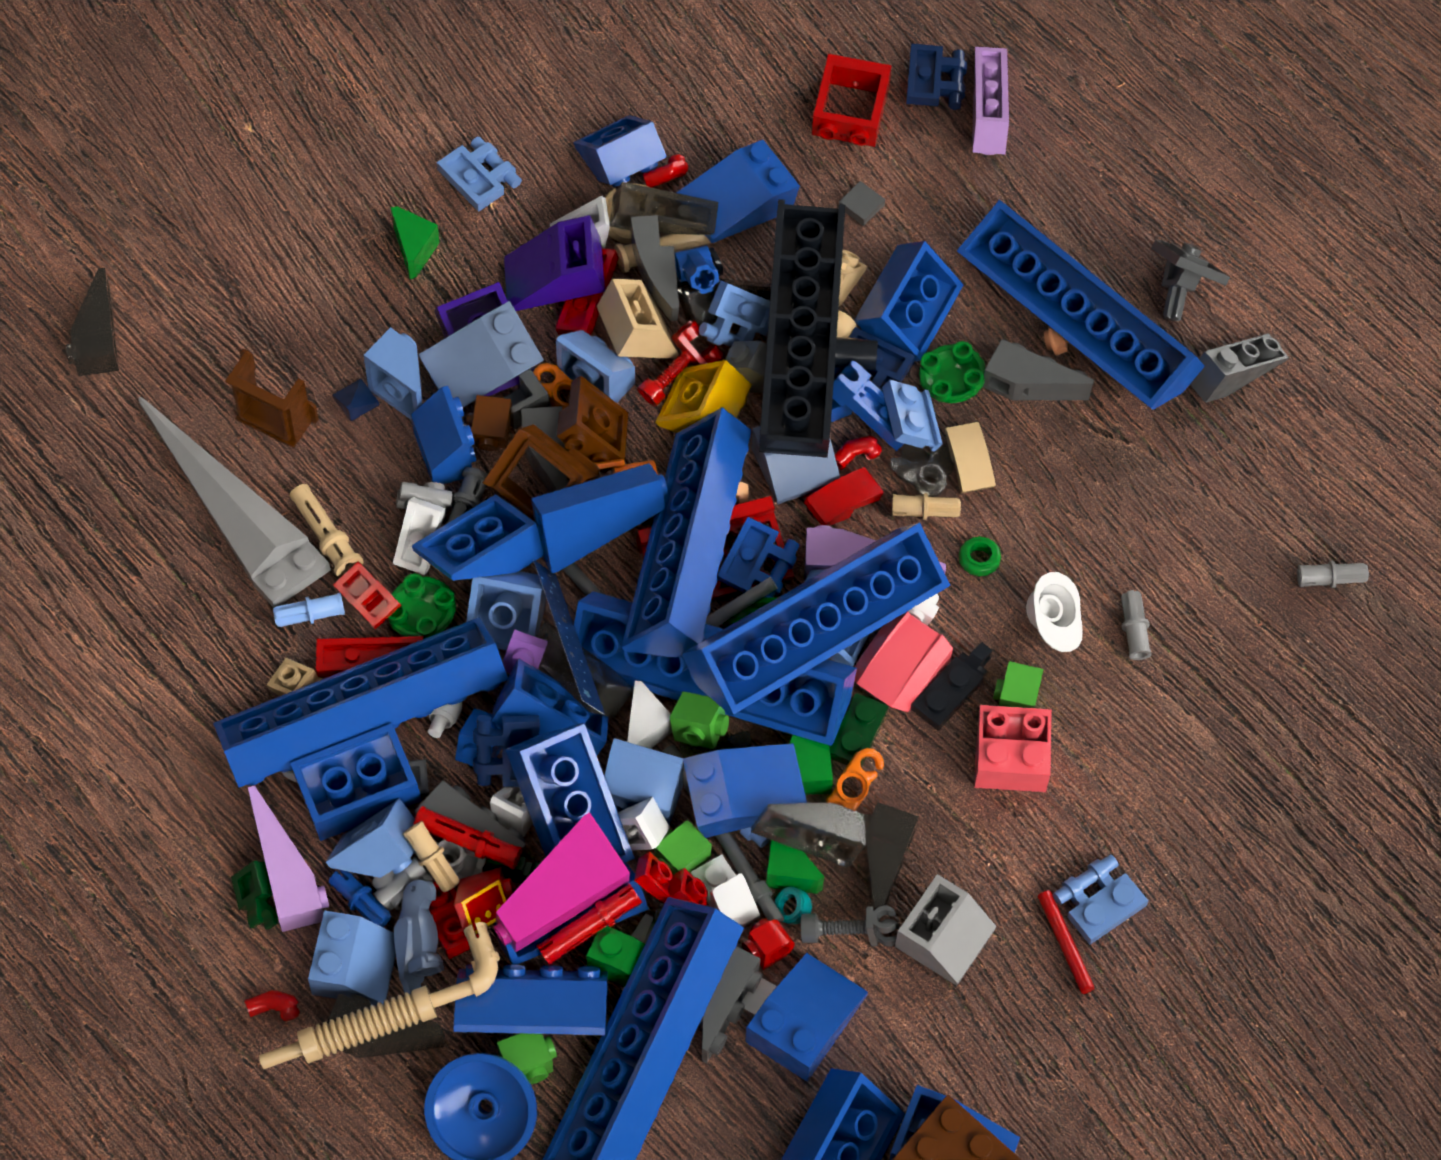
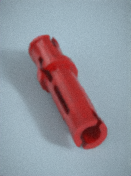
[413,806,523,869]
[537,883,643,965]

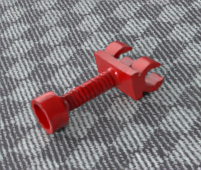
[637,320,723,407]

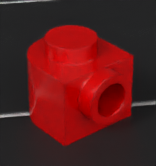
[742,918,795,970]

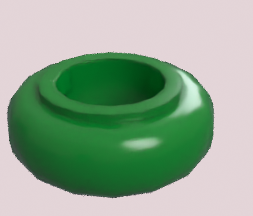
[958,536,1002,577]

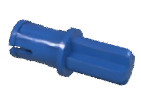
[329,870,391,927]

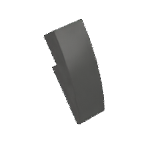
[630,215,679,321]

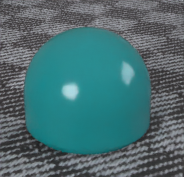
[774,887,812,924]

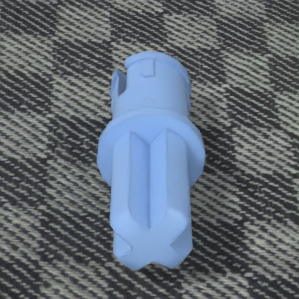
[273,593,345,627]

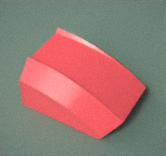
[855,611,953,712]

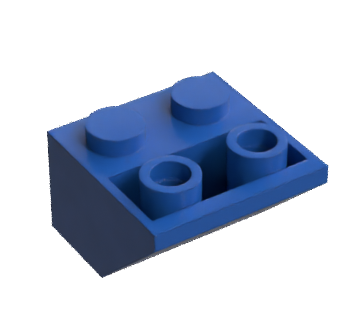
[411,386,476,485]

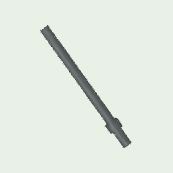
[663,745,784,923]

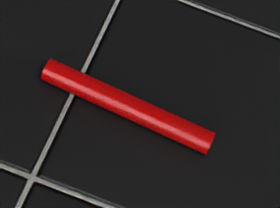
[1037,890,1095,994]

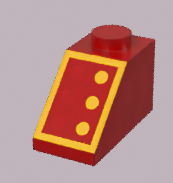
[454,867,515,937]

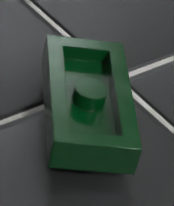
[830,693,888,767]

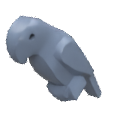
[394,880,444,1021]

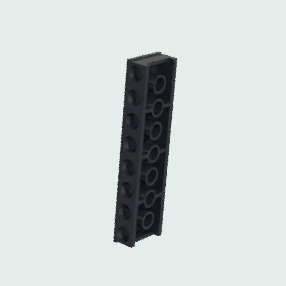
[759,199,846,458]

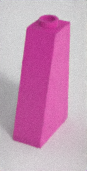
[493,813,630,952]

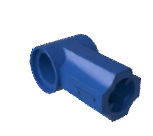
[674,245,720,294]

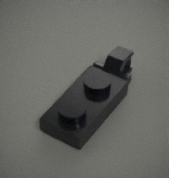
[911,642,993,730]

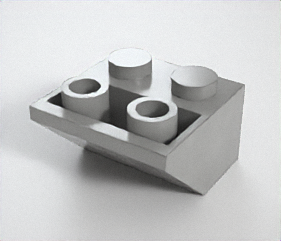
[895,874,996,986]

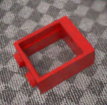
[812,54,892,147]

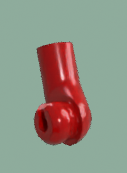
[643,154,689,188]
[834,435,882,470]
[244,990,300,1021]

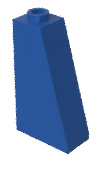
[531,463,668,573]

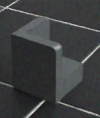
[504,369,549,430]

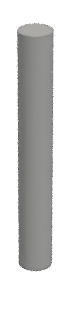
[705,577,778,627]

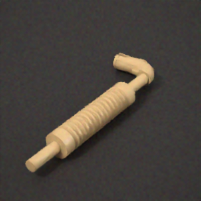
[259,922,500,1069]

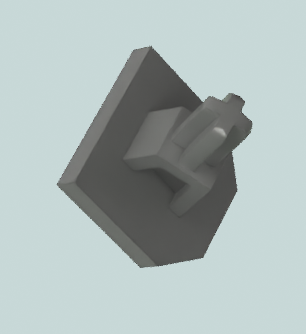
[1151,239,1230,321]

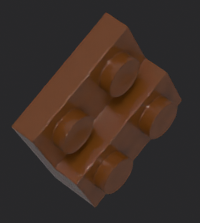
[557,376,629,473]

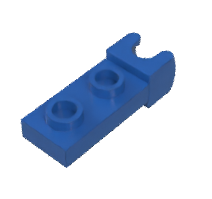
[833,361,904,451]

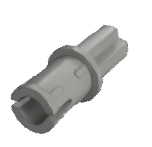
[1297,561,1369,588]
[1121,590,1151,660]

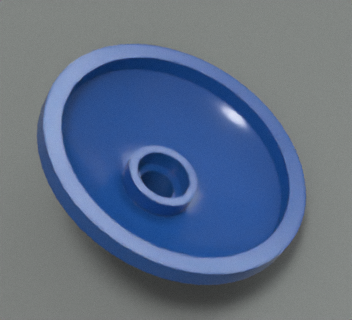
[424,1053,537,1160]

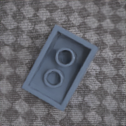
[418,301,544,407]

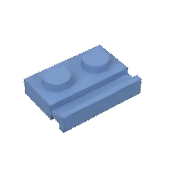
[882,380,943,452]

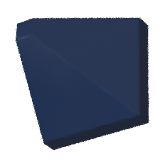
[332,378,380,421]

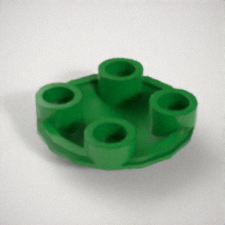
[919,341,986,404]
[387,573,456,639]

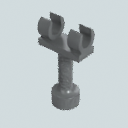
[801,906,899,947]

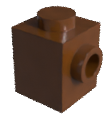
[466,395,512,451]

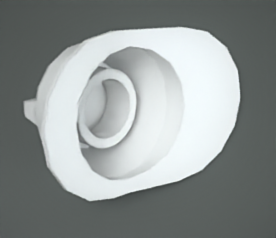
[1026,572,1083,652]

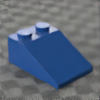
[675,140,800,244]
[412,494,544,581]
[683,743,809,838]
[745,953,868,1082]

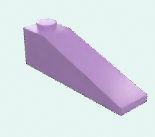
[972,47,1009,155]
[804,525,946,581]
[248,786,329,932]

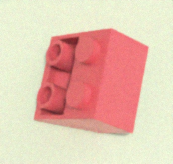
[974,705,1052,792]

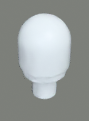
[427,702,462,738]

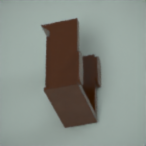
[224,349,319,448]
[482,424,600,522]

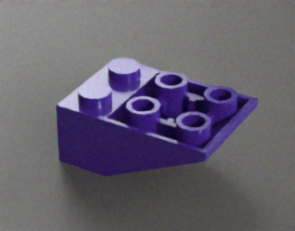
[504,215,605,311]

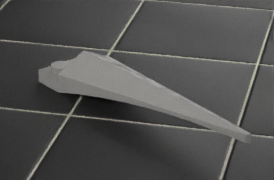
[139,397,331,608]

